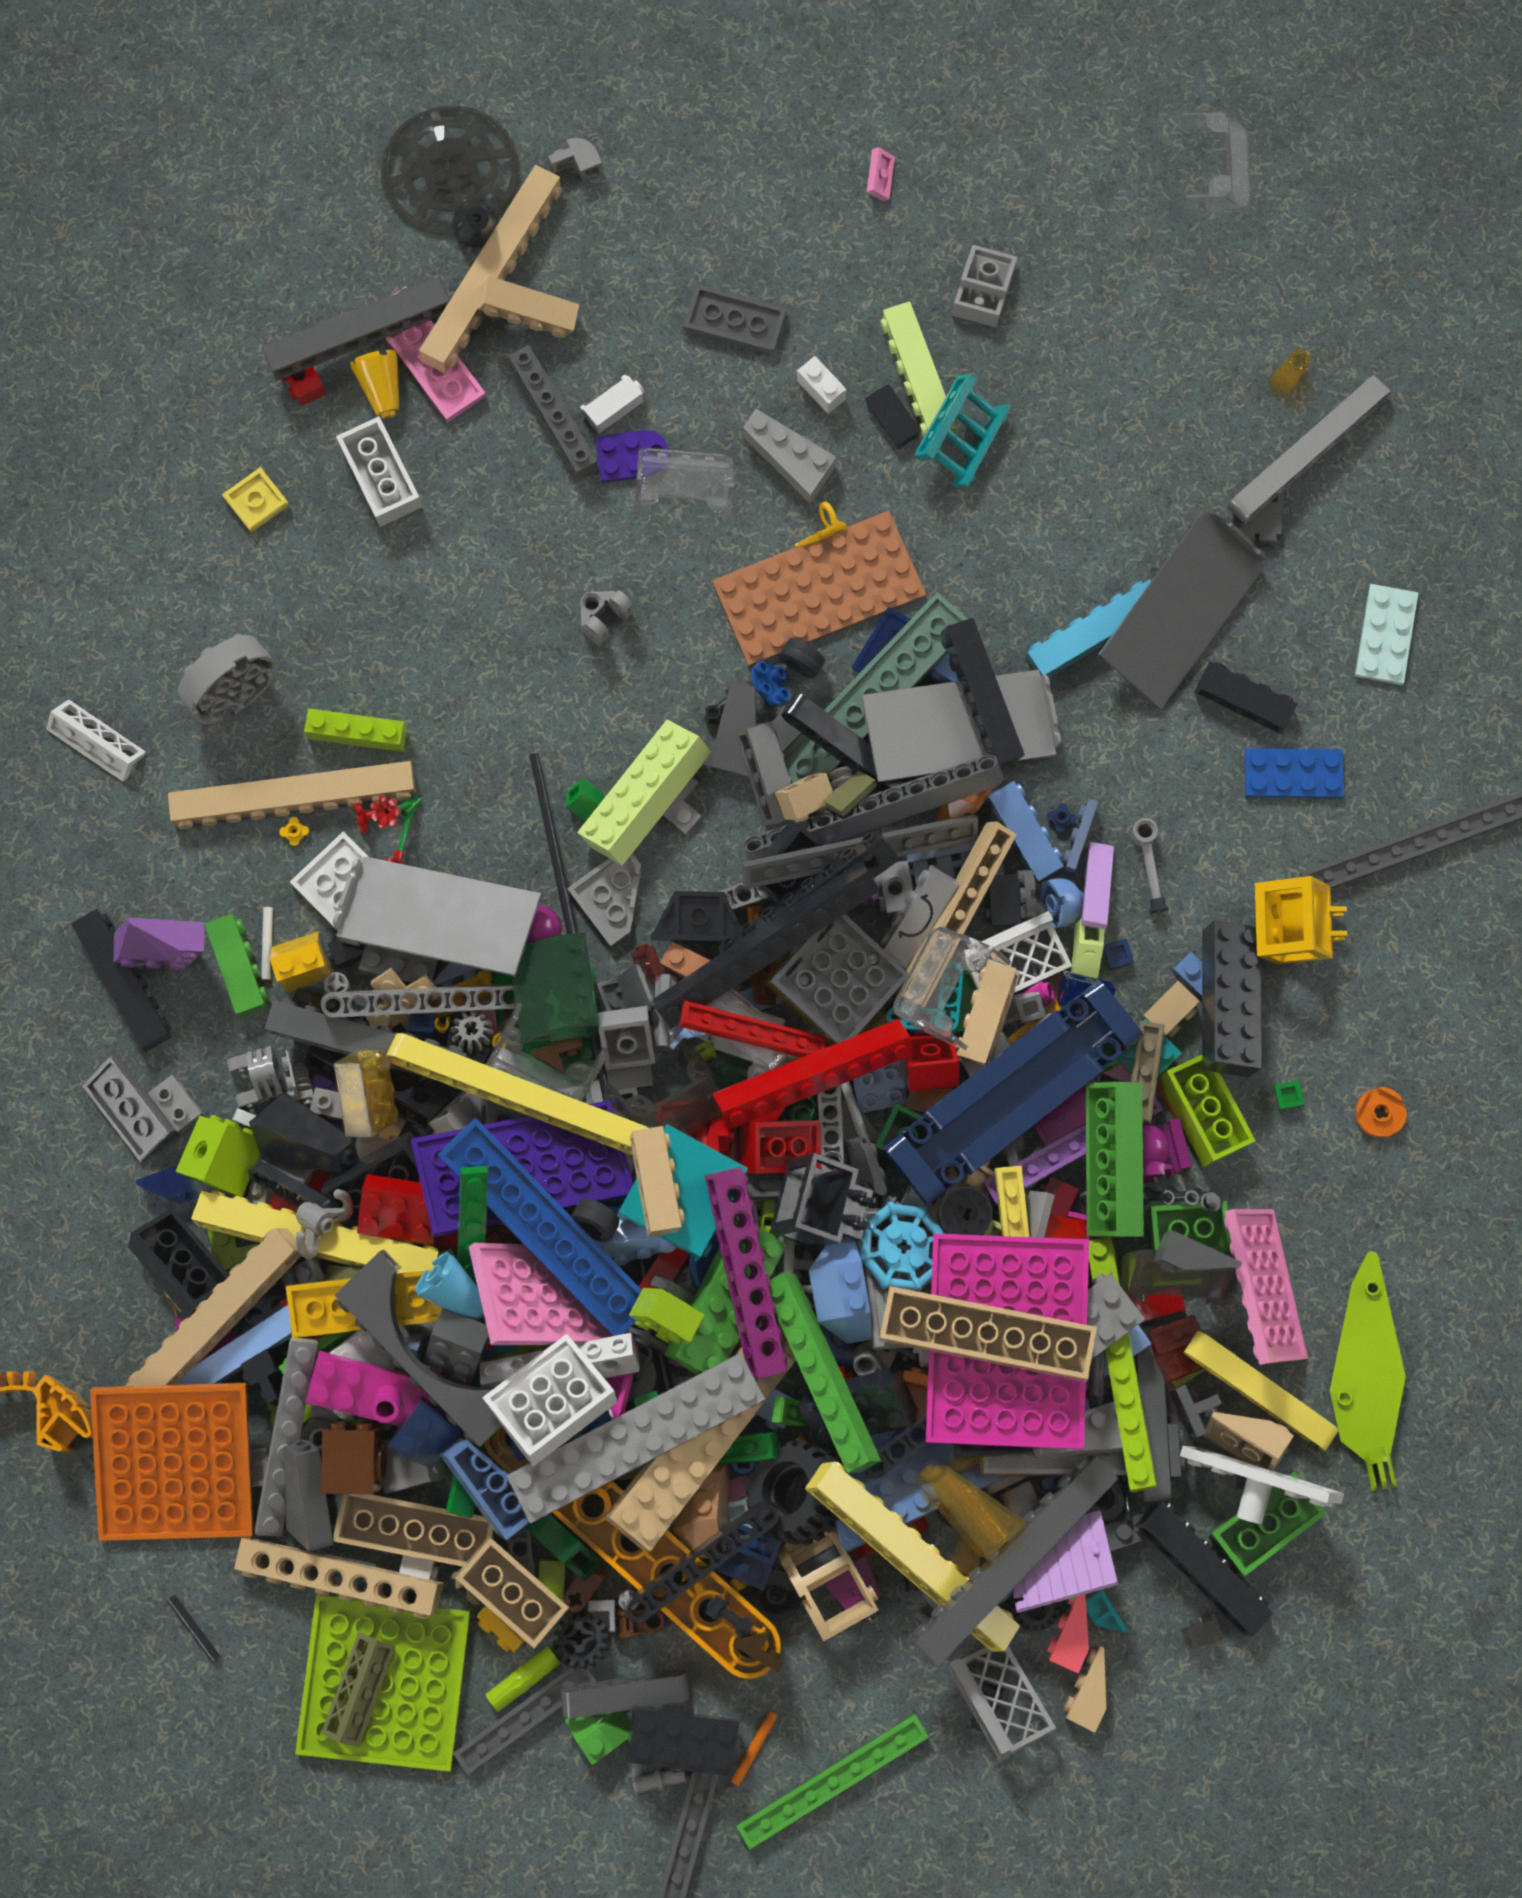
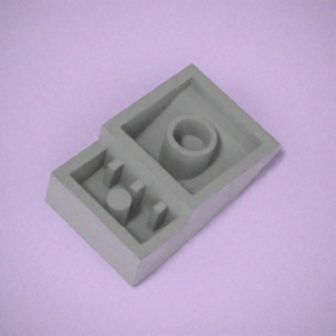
[952,245,1018,328]

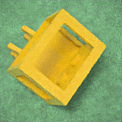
[1255,876,1348,964]

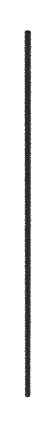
[529,753,673,1393]

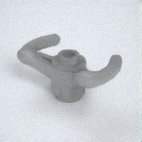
[296,1189,353,1260]

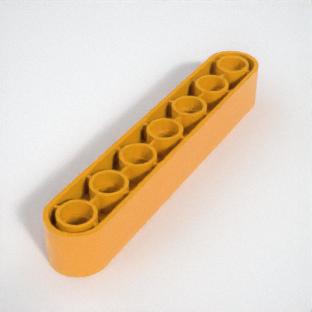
[484,1426,781,1679]

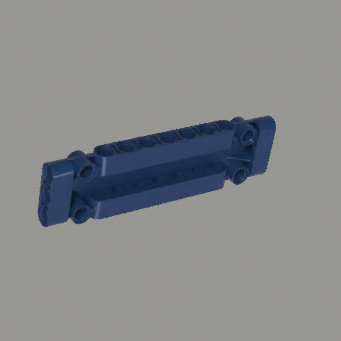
[882,980,1144,1206]

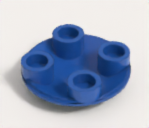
[751,661,791,706]

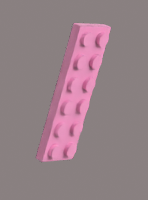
[385,286,486,422]

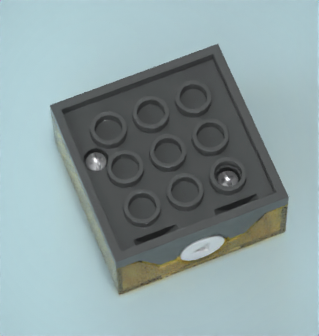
[762,914,910,1046]

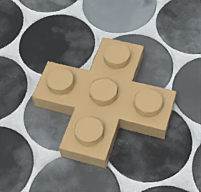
[365,968,440,1037]

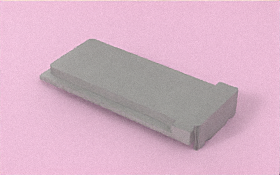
[861,670,1062,782]
[333,856,542,976]

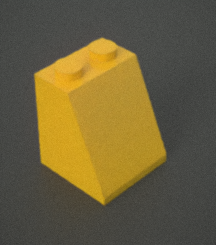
[270,931,332,993]

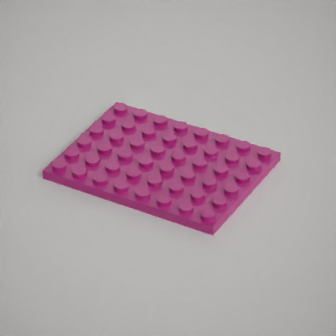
[926,1234,1089,1450]

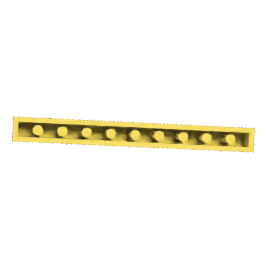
[191,1190,441,1272]
[805,1462,1020,1652]

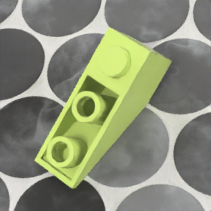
[1069,919,1105,997]

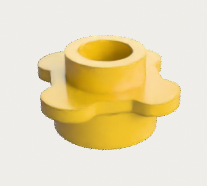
[279,817,309,846]

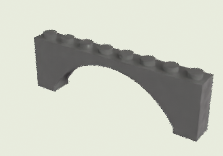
[334,1249,502,1447]

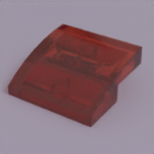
[1148,1314,1205,1384]

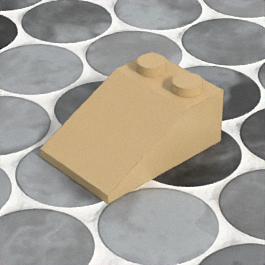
[1203,1412,1294,1471]

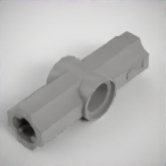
[652,974,678,1052]

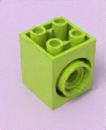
[175,1115,260,1197]

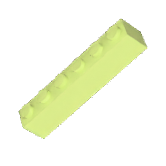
[880,302,958,439]

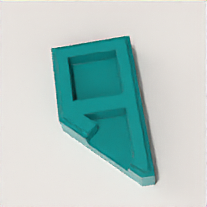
[1086,1590,1129,1633]

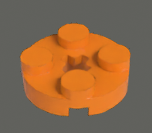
[1355,1087,1407,1138]

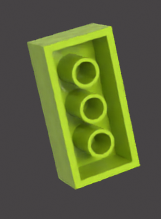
[1157,1055,1256,1168]

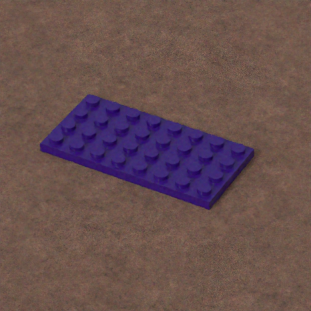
[410,1100,633,1237]

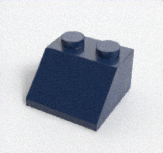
[388,1396,463,1468]

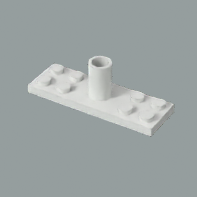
[1180,1446,1344,1524]

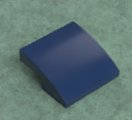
[716,1525,782,1591]

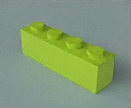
[304,708,407,752]

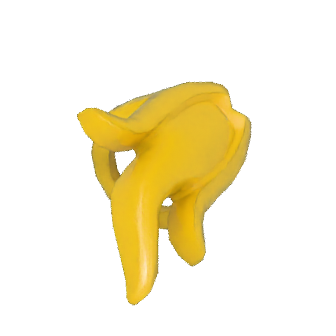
[795,502,847,547]

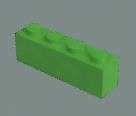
[204,913,270,1018]

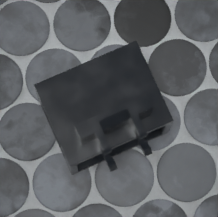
[769,1153,877,1249]

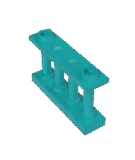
[914,374,1011,488]

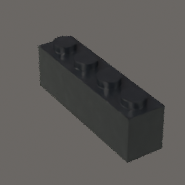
[1194,661,1298,735]

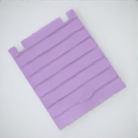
[1002,1510,1118,1613]

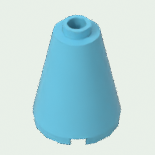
[415,1252,484,1320]

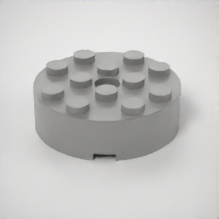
[178,634,276,724]

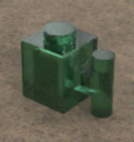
[711,1055,756,1093]

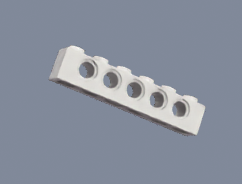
[480,1333,640,1387]

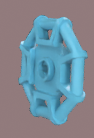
[860,1201,948,1292]

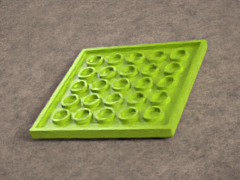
[295,1595,471,1772]

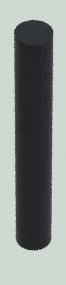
[167,1595,221,1663]

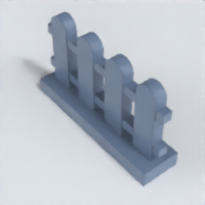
[905,840,1006,888]

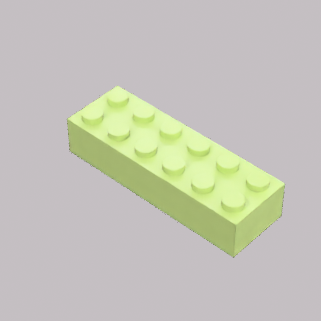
[577,720,712,866]

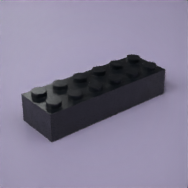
[1202,920,1262,1078]

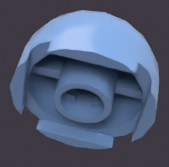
[1039,878,1084,928]

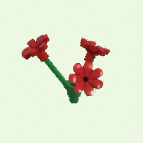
[353,796,422,866]

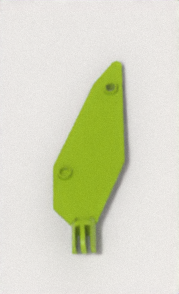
[1330,1251,1406,1491]

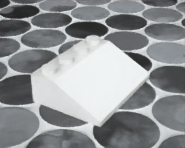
[483,1334,617,1467]

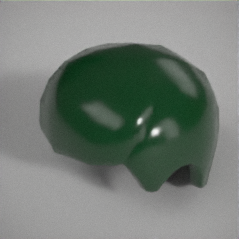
[781,1097,819,1121]

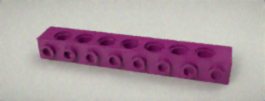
[704,1167,787,1379]

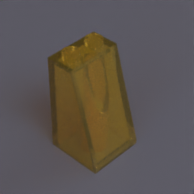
[916,1464,1027,1558]

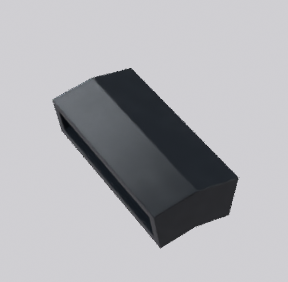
[865,384,921,449]

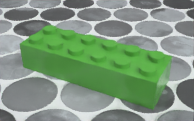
[1086,1082,1144,1236]
[664,1219,787,1375]

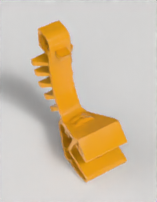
[0,1370,93,1453]

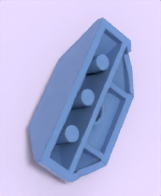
[809,1238,872,1344]

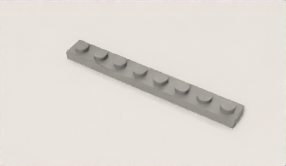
[255,1337,318,1537]

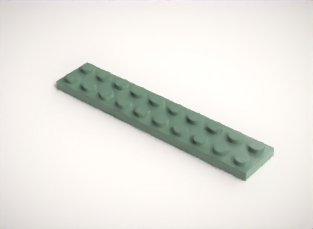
[783,592,967,784]

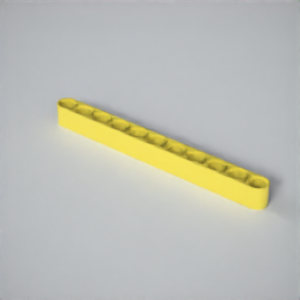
[386,1033,648,1156]

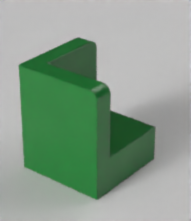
[566,778,604,821]

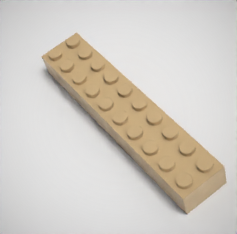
[604,1317,796,1551]

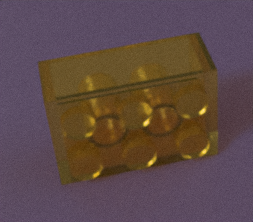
[334,1049,398,1137]

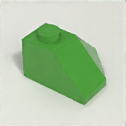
[565,1711,630,1765]

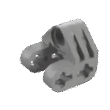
[581,590,634,647]
[227,1046,284,1109]

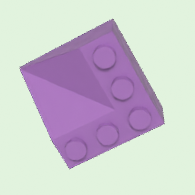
[114,918,204,970]

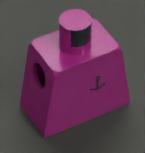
[824,1556,881,1623]

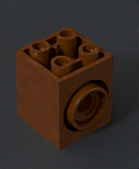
[321,1420,387,1495]

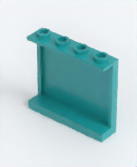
[617,1124,748,1262]

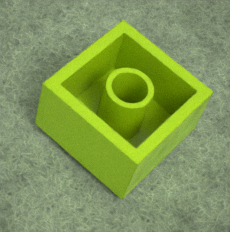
[629,1288,705,1344]

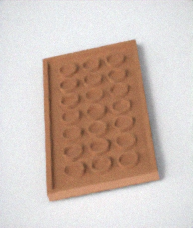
[712,511,926,667]

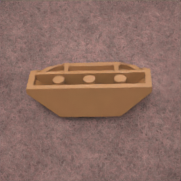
[672,1464,731,1559]

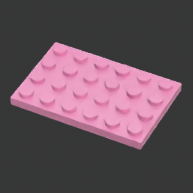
[1224,1209,1308,1365]
[469,1243,612,1345]

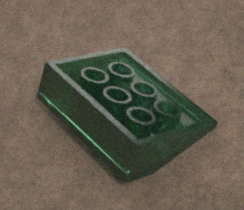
[511,933,600,1043]

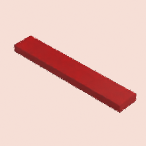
[679,1001,828,1058]

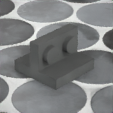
[1170,1385,1222,1439]

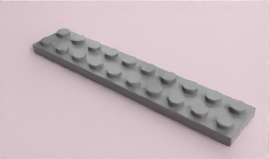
[506,1353,765,1524]

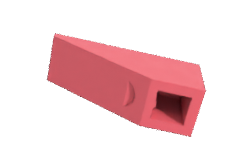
[1047,1594,1089,1673]

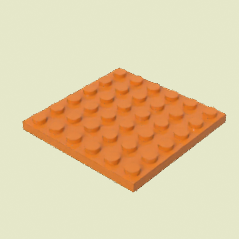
[90,1383,254,1541]

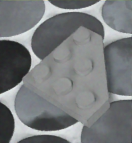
[567,853,641,948]

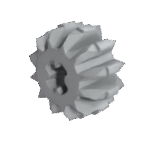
[450,1010,494,1053]

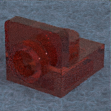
[631,944,664,979]

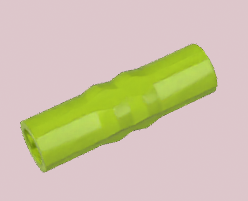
[485,1646,561,1712]

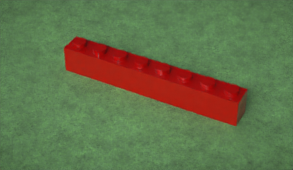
[713,1019,914,1130]

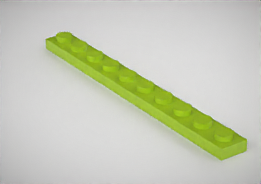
[1089,1236,1157,1492]

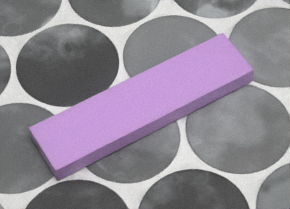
[1081,842,1114,930]

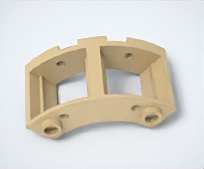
[778,1524,878,1641]

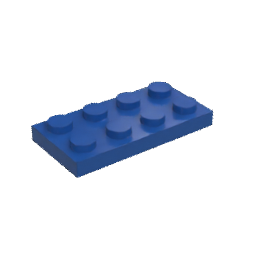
[1244,748,1344,798]

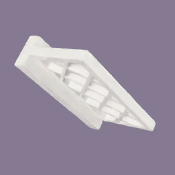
[957,911,1072,993]

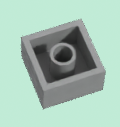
[598,1006,655,1070]

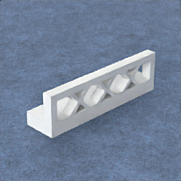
[46,700,146,781]

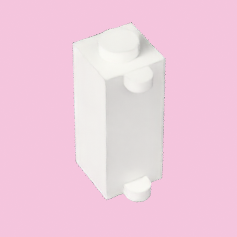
[579,375,644,434]

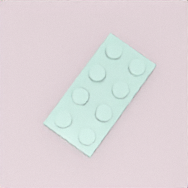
[1354,584,1418,685]

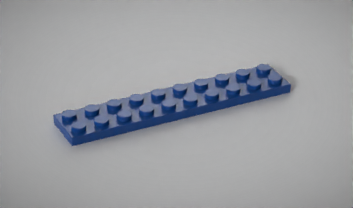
[437,1118,642,1336]

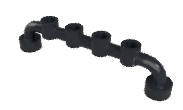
[1079,1187,1224,1212]

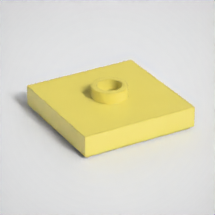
[222,467,289,533]

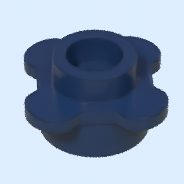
[1047,803,1076,832]

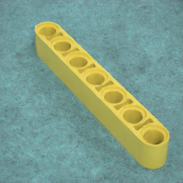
[1184,1331,1339,1452]

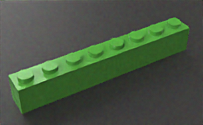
[769,1272,881,1473]

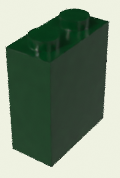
[526,1514,602,1581]

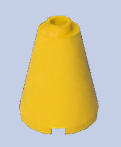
[350,350,399,419]

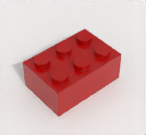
[357,1174,436,1245]

